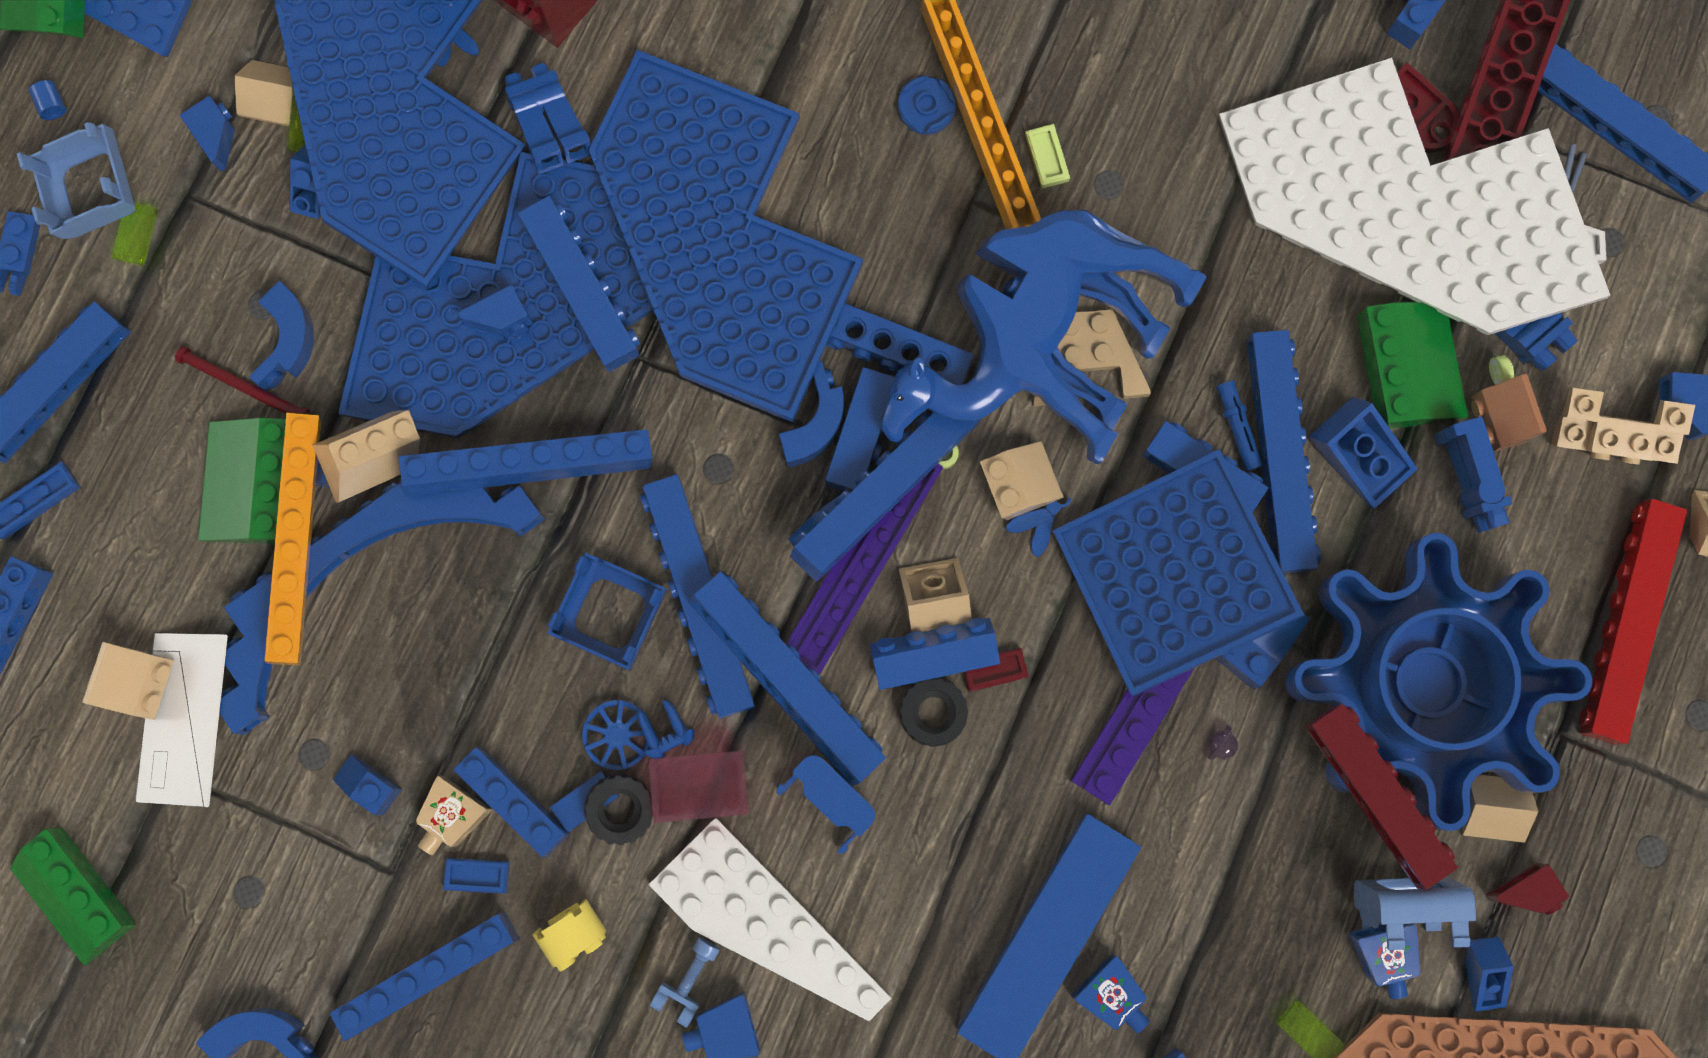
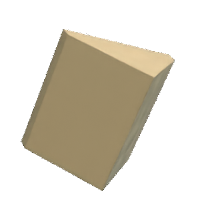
[234,60,299,128]
[1461,775,1538,843]

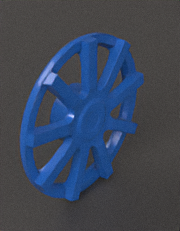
[582,700,649,770]

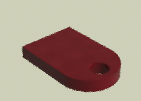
[1397,62,1459,153]

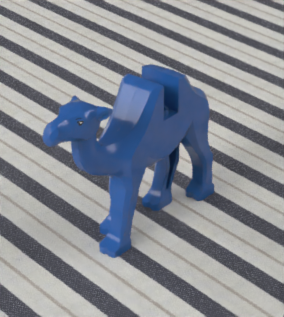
[881,209,1207,464]

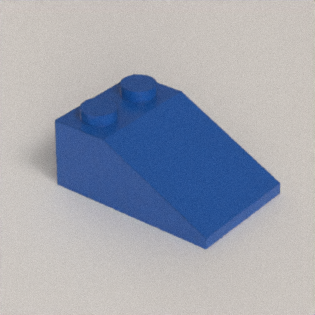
[1309,397,1418,509]
[1215,614,1310,689]

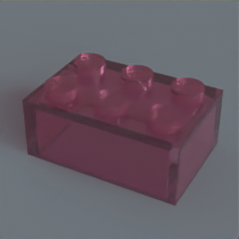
[649,751,750,823]

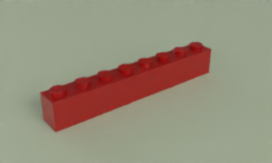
[1579,499,1687,745]

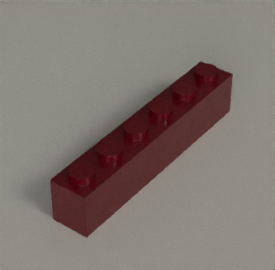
[1304,703,1458,890]

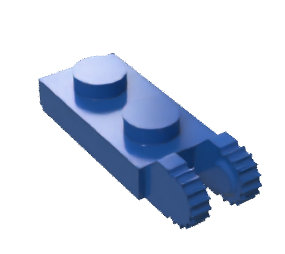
[0,211,41,296]

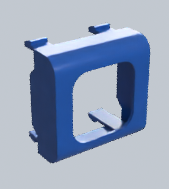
[547,552,667,671]
[776,755,875,854]

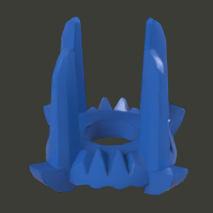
[638,700,695,759]

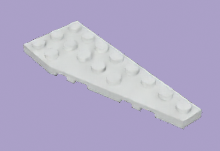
[649,817,892,1021]

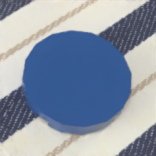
[898,76,956,135]

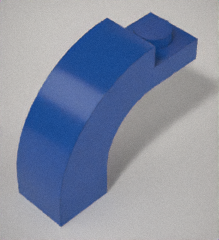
[249,281,314,391]
[779,361,844,468]
[196,1008,318,1058]

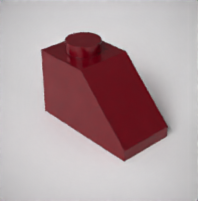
[1486,863,1570,915]

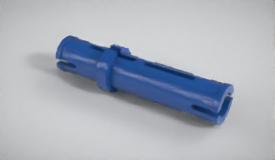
[1216,380,1264,472]

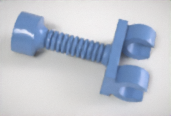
[650,937,720,1028]

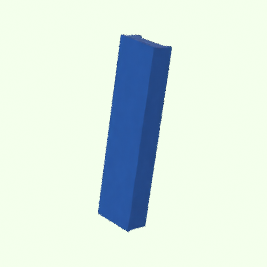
[957,814,1142,1058]

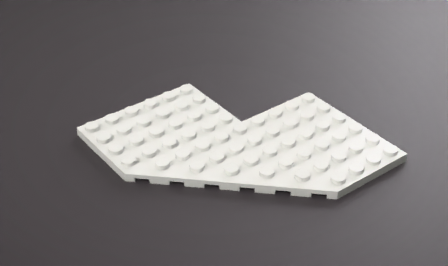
[1219,58,1610,335]

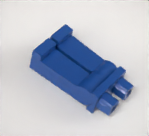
[505,63,591,174]
[1495,313,1578,371]
[1434,416,1513,533]

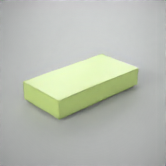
[1025,124,1070,189]

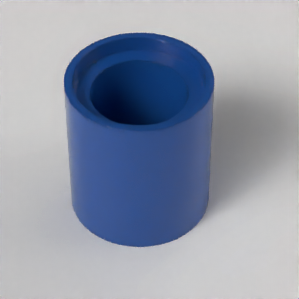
[28,80,67,120]

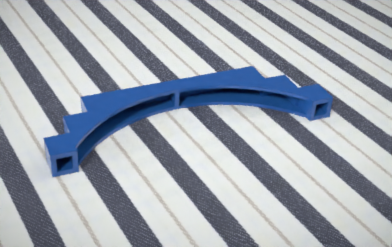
[219,482,545,735]

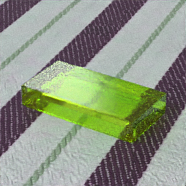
[111,204,158,266]
[1276,1000,1346,1058]

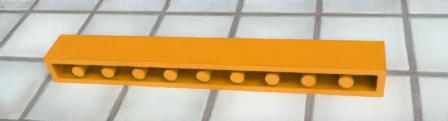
[920,0,1041,229]

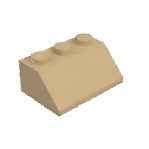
[312,410,420,503]

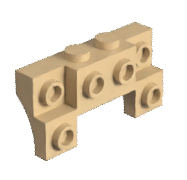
[1551,387,1695,465]

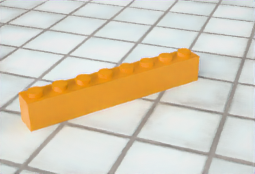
[265,413,321,666]

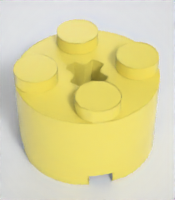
[532,899,607,972]

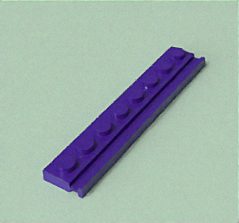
[786,464,943,676]
[1071,668,1194,806]

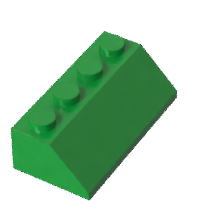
[10,828,136,966]

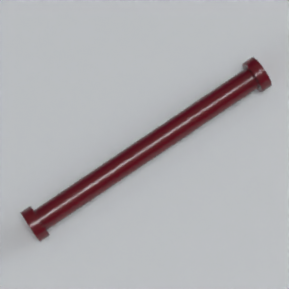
[175,346,310,415]

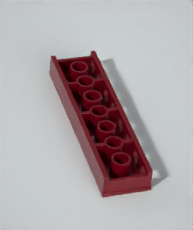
[1443,0,1570,162]

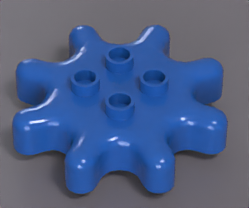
[1285,533,1592,831]

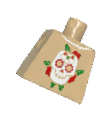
[416,776,492,855]

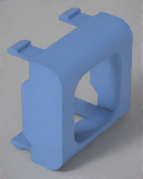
[17,122,136,239]
[1354,877,1476,950]

